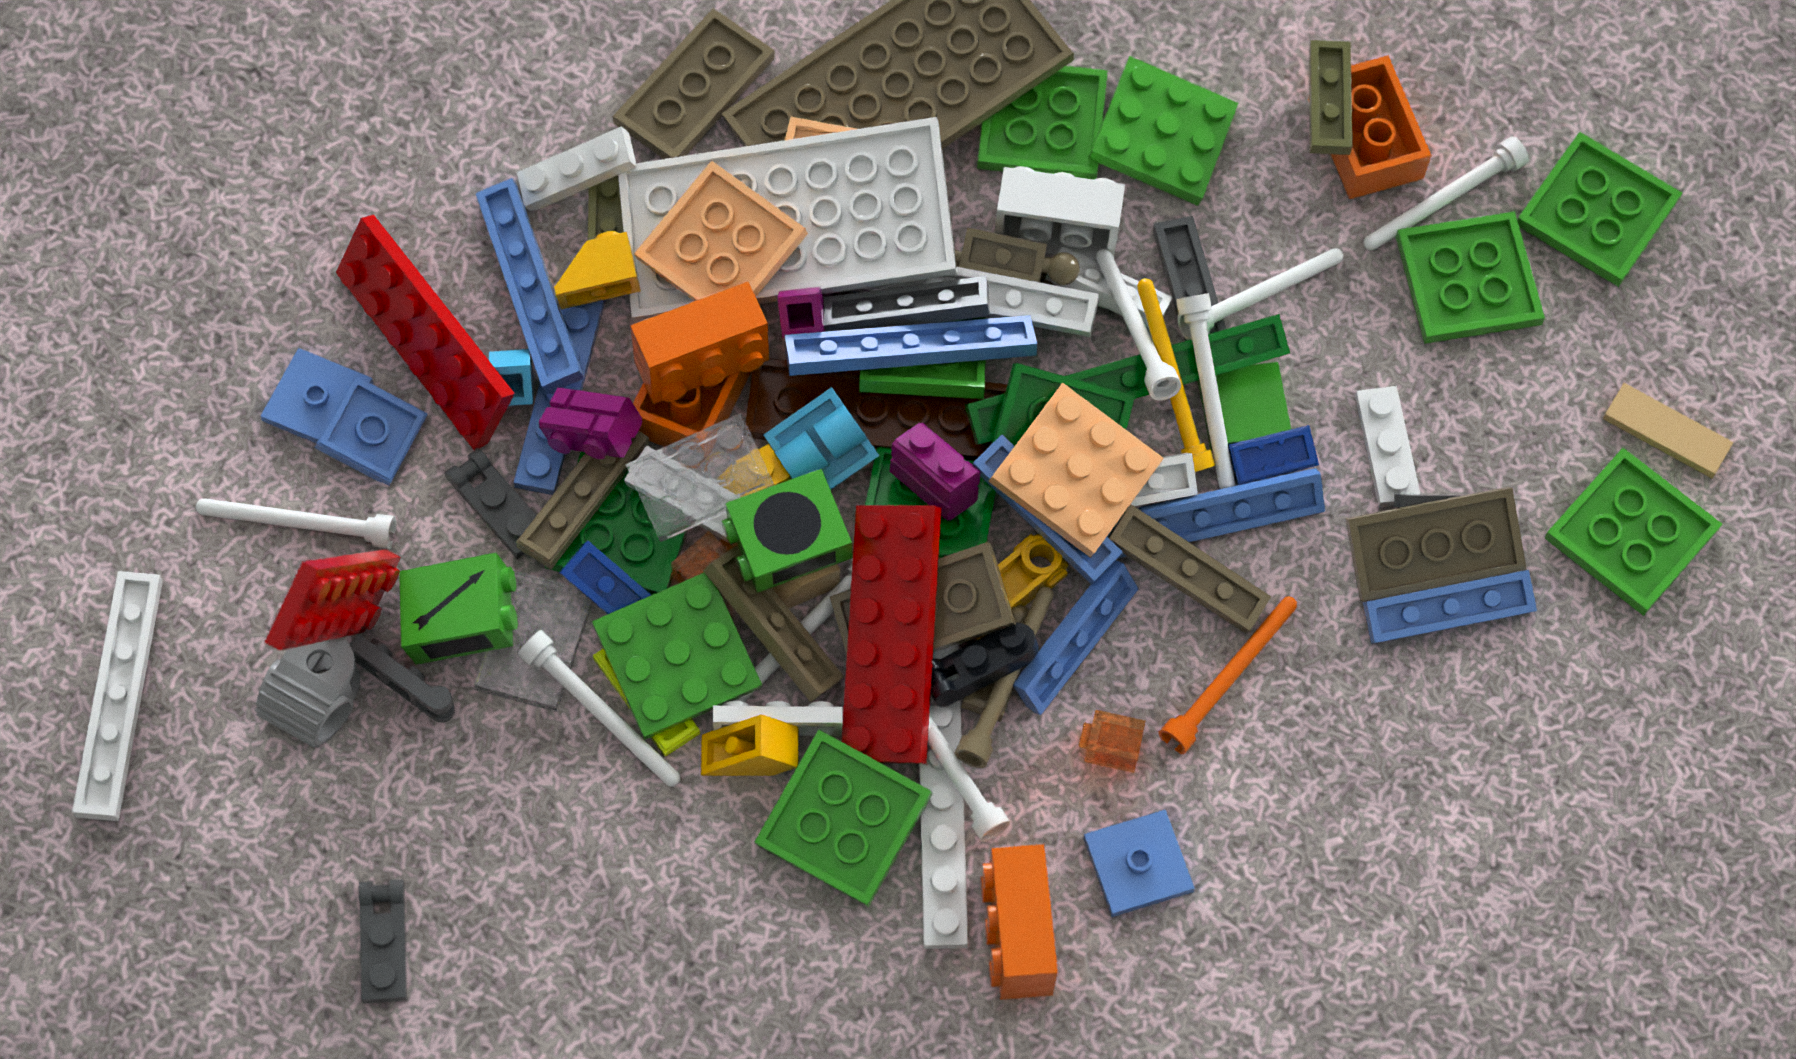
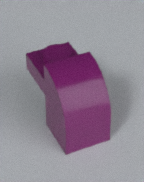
[777,287,825,338]

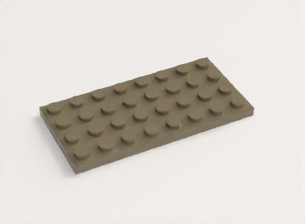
[721,0,1074,149]

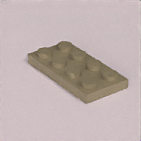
[613,8,775,159]
[1345,487,1527,602]
[830,542,1016,655]

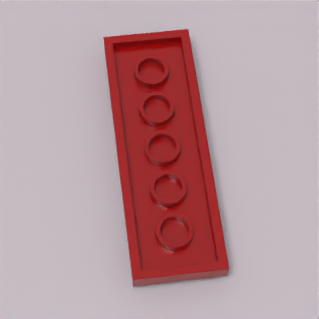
[336,214,515,450]
[842,505,941,764]
[264,549,401,651]

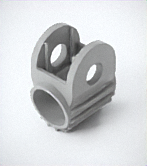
[255,637,360,748]

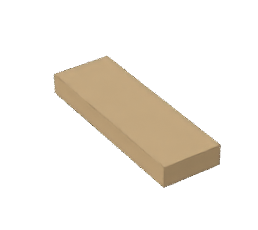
[1603,383,1734,479]

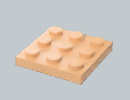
[634,160,808,301]
[988,383,1164,558]

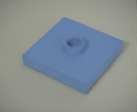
[261,348,373,443]
[315,375,428,486]
[1083,809,1195,917]

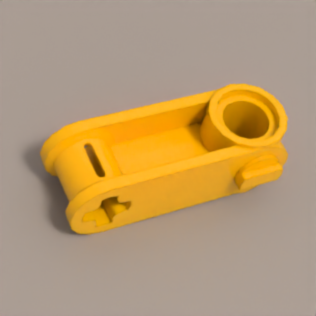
[976,534,1068,640]

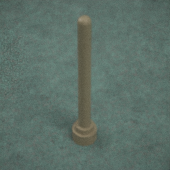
[954,586,1054,768]

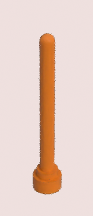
[1158,596,1297,754]

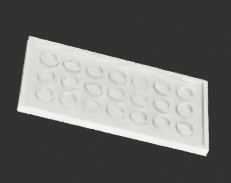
[618,117,957,323]

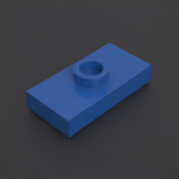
[1228,425,1319,485]

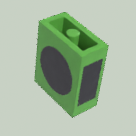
[721,469,853,593]
[399,553,518,665]

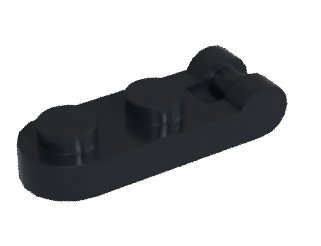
[931,623,1039,707]

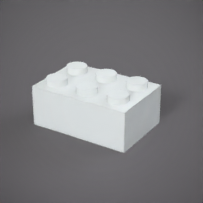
[995,166,1125,261]

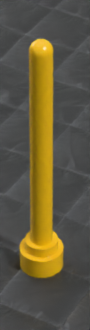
[1137,278,1215,472]

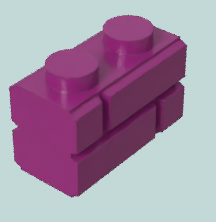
[539,388,642,459]
[889,423,981,521]

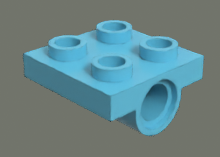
[764,387,880,490]

